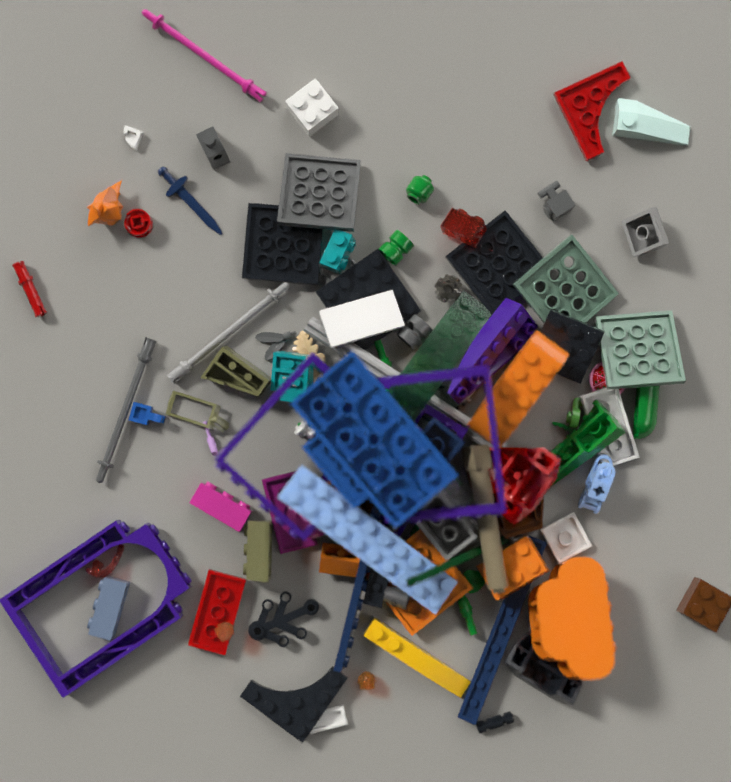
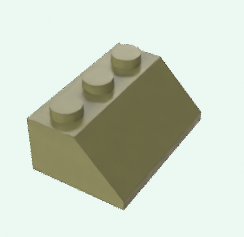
[243,520,273,582]

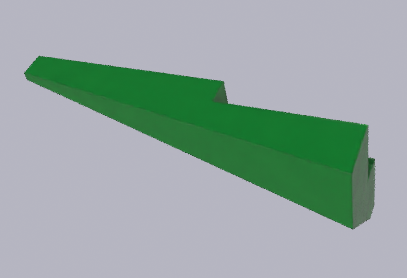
[551,400,626,487]

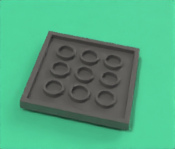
[277,153,361,232]

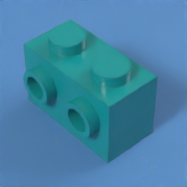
[319,230,356,275]

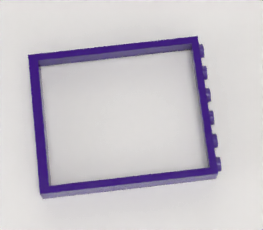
[214,352,340,541]
[375,365,506,525]

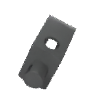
[196,126,230,170]

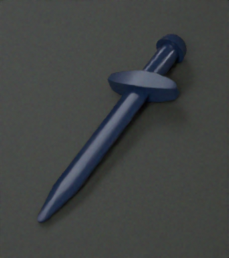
[158,166,222,235]

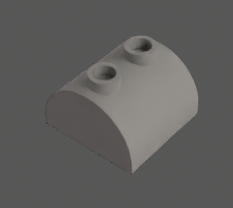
[621,207,669,257]

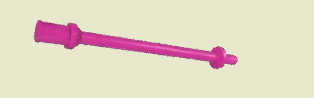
[142,9,267,102]

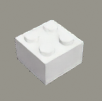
[285,78,339,137]

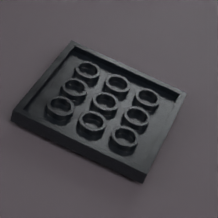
[242,203,323,285]
[445,210,552,316]
[315,249,421,350]

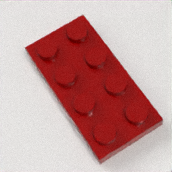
[188,569,246,655]

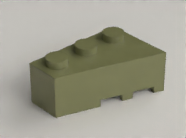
[201,346,271,396]

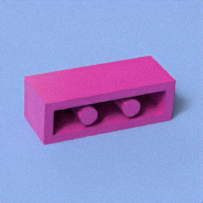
[189,481,253,532]

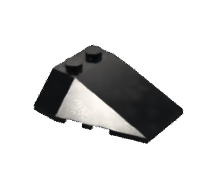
[505,630,582,705]

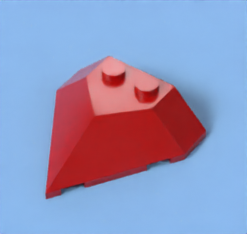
[489,447,561,525]

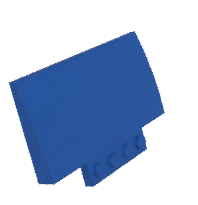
[290,351,458,528]

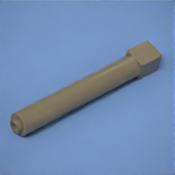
[462,444,508,593]

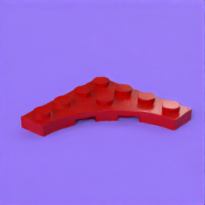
[554,61,631,161]

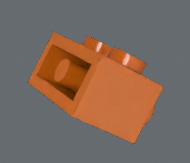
[319,543,360,577]

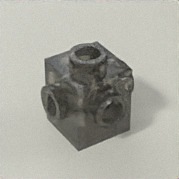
[434,274,463,303]

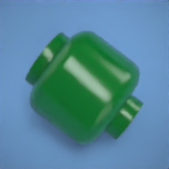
[406,175,434,205]

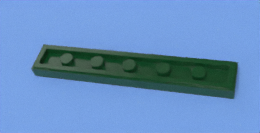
[406,536,509,586]

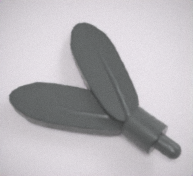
[255,331,297,361]

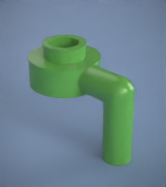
[566,397,582,428]

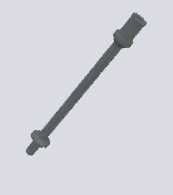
[96,337,157,483]

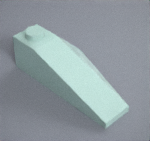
[612,98,690,146]

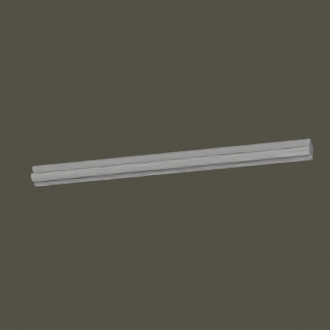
[304,317,507,447]

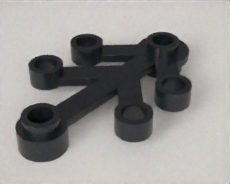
[248,591,319,647]

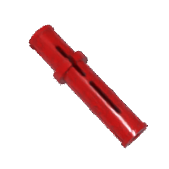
[12,261,47,318]

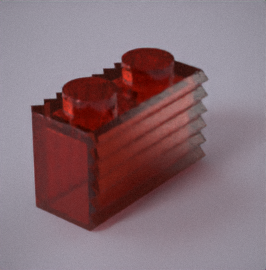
[440,208,487,247]

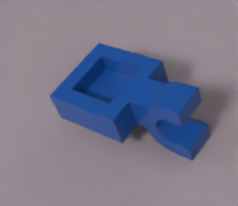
[129,402,166,425]

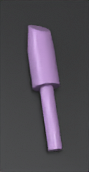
[203,421,218,456]

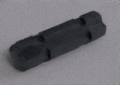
[476,711,514,733]

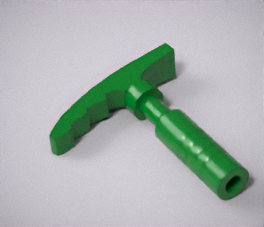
[551,422,574,456]

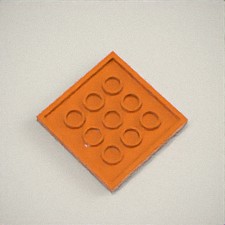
[366,529,473,636]

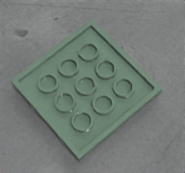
[595,310,686,390]

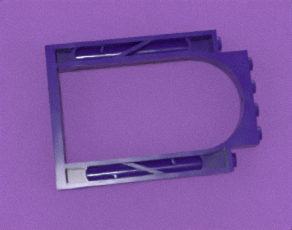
[0,520,192,698]

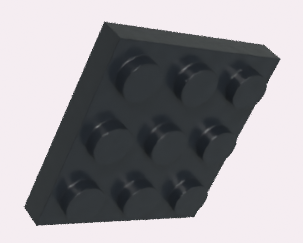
[540,309,605,384]

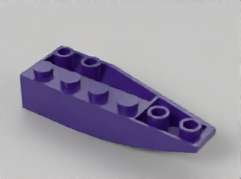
[448,298,538,404]

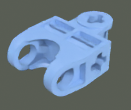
[578,454,615,514]

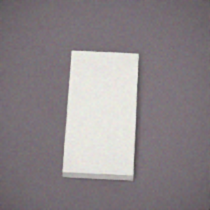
[319,290,405,348]
[579,388,640,468]

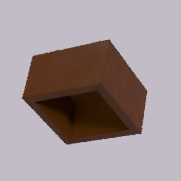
[676,577,731,633]

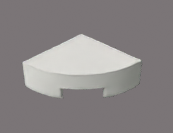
[124,125,144,151]

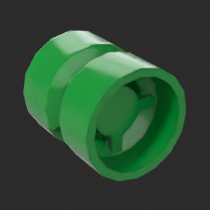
[379,230,414,266]

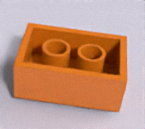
[477,536,550,601]

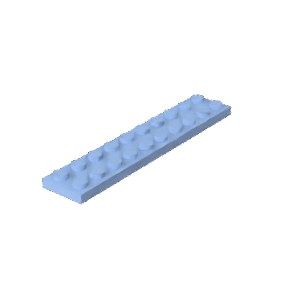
[277,465,458,614]

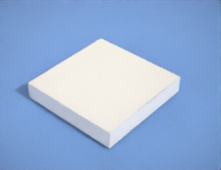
[540,512,592,564]

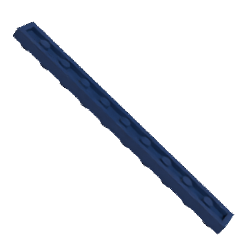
[333,504,384,672]
[457,536,547,725]

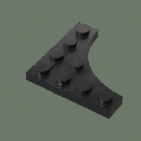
[240,666,348,743]

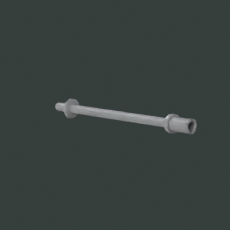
[167,282,290,384]

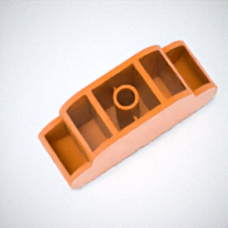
[466,330,569,448]
[528,557,616,681]

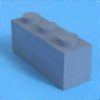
[87,576,130,641]

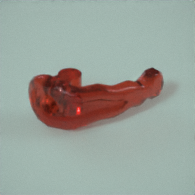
[86,544,125,578]

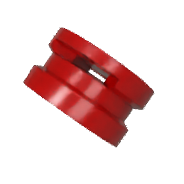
[124,209,153,238]

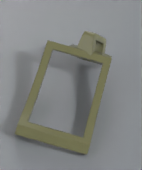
[165,390,229,433]

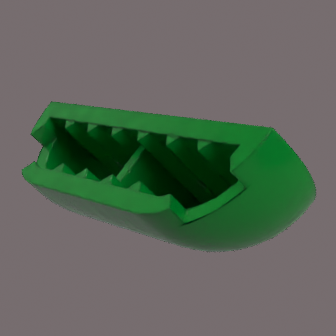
[632,385,660,439]

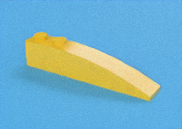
[364,616,471,698]

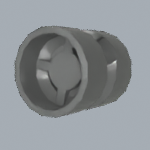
[397,314,433,351]

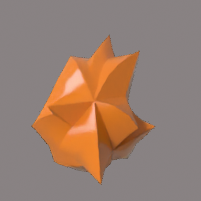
[87,180,124,227]

